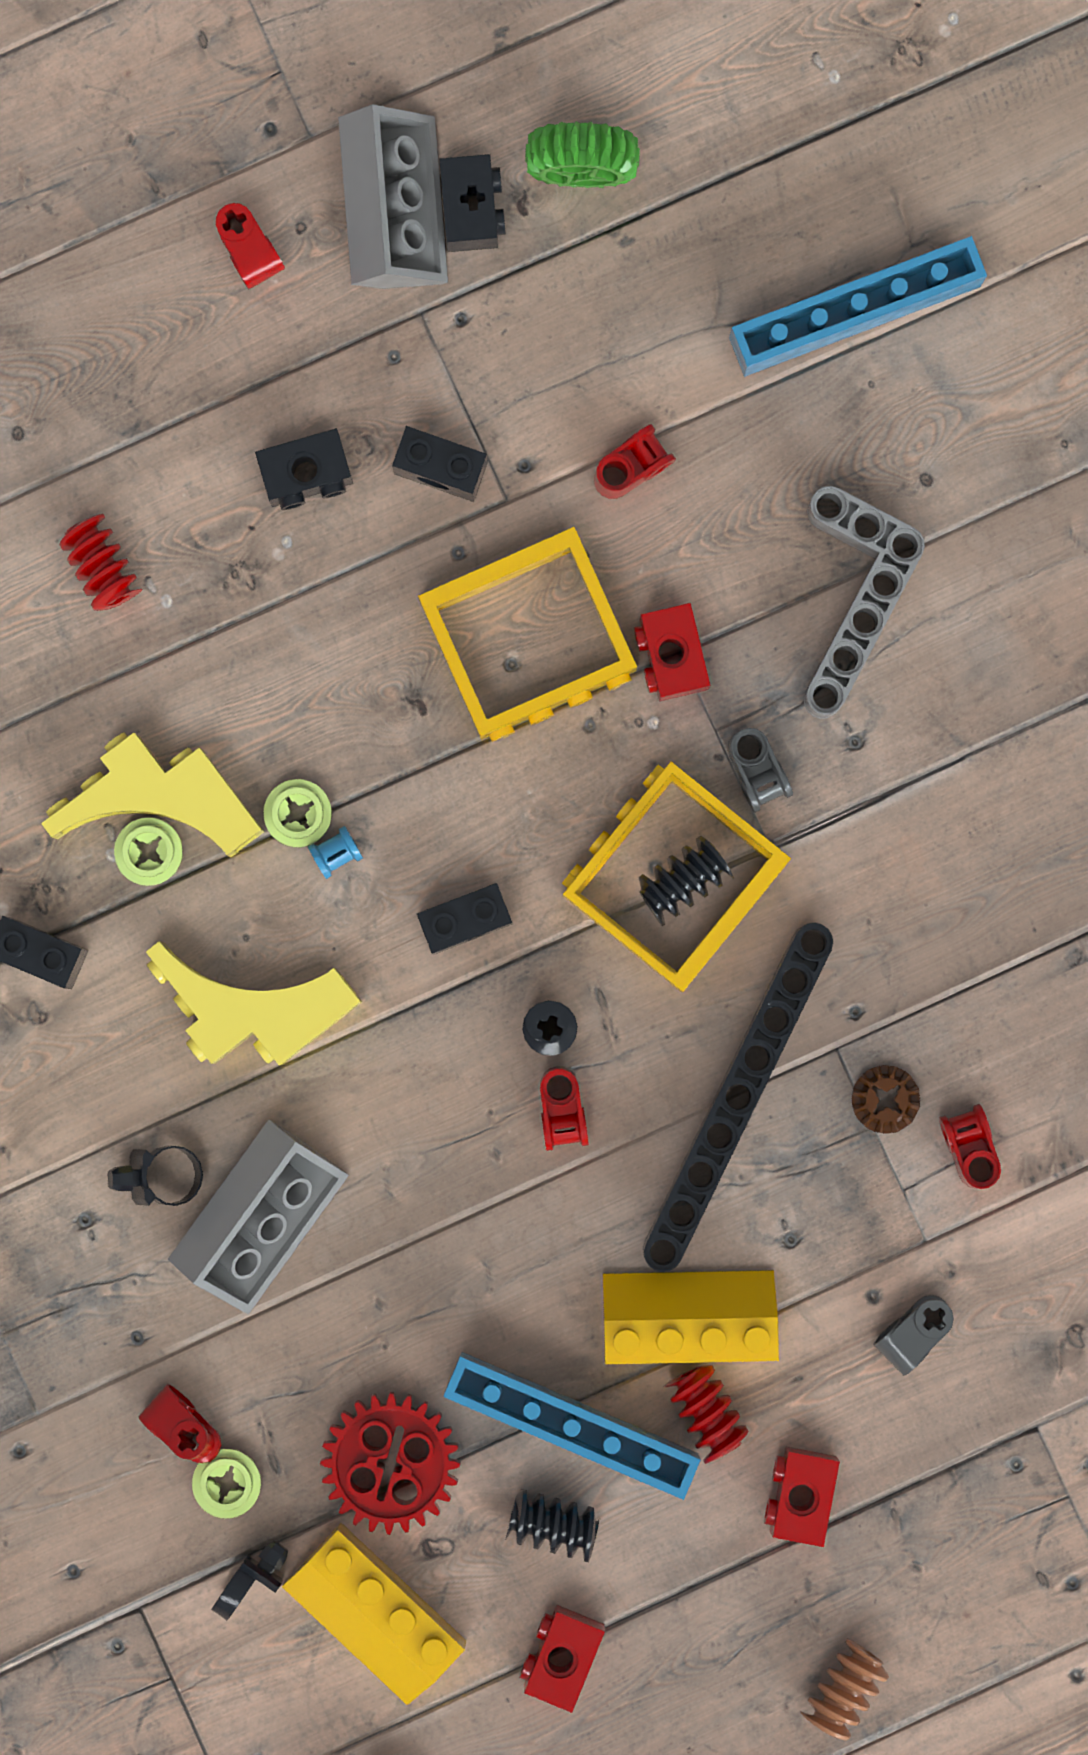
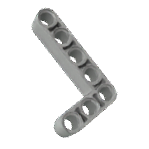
[803,486,925,719]

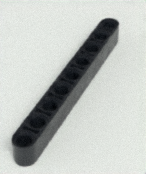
[643,923,833,1272]

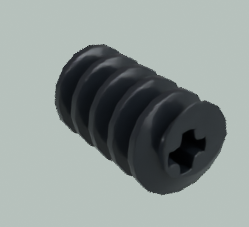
[638,836,734,926]
[522,1000,578,1056]
[505,1489,599,1563]

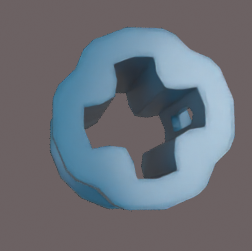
[307,826,363,879]

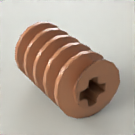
[800,1638,889,1741]

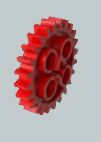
[320,1392,461,1535]

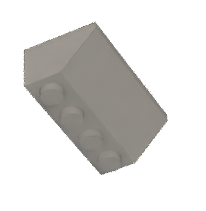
[338,104,448,289]
[168,1120,349,1315]

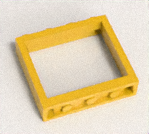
[418,527,637,742]
[562,762,791,993]

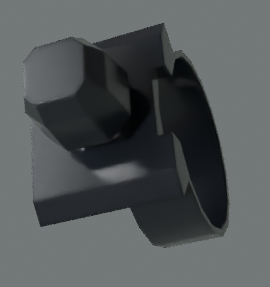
[107,1145,203,1206]
[211,1540,288,1621]

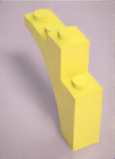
[41,732,264,857]
[146,941,362,1066]

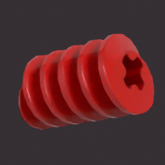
[59,513,143,611]
[663,1365,749,1464]

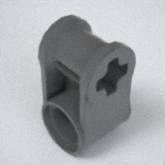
[728,728,793,813]
[873,1295,954,1376]

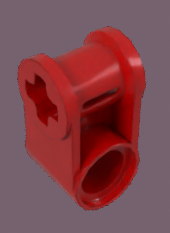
[215,203,285,290]
[594,424,676,499]
[540,1066,589,1151]
[939,1104,1001,1189]
[138,1384,221,1464]

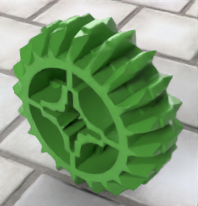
[525,121,640,188]

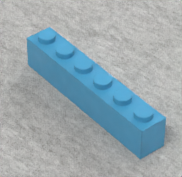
[729,236,987,377]
[443,1352,701,1500]

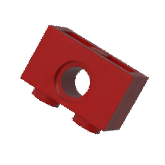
[634,603,711,702]
[764,1446,840,1547]
[519,1605,605,1713]

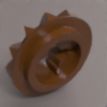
[852,1065,920,1134]

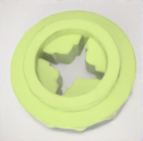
[263,779,332,848]
[114,818,183,886]
[192,1449,261,1518]

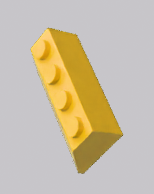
[603,1270,779,1364]
[282,1523,466,1705]

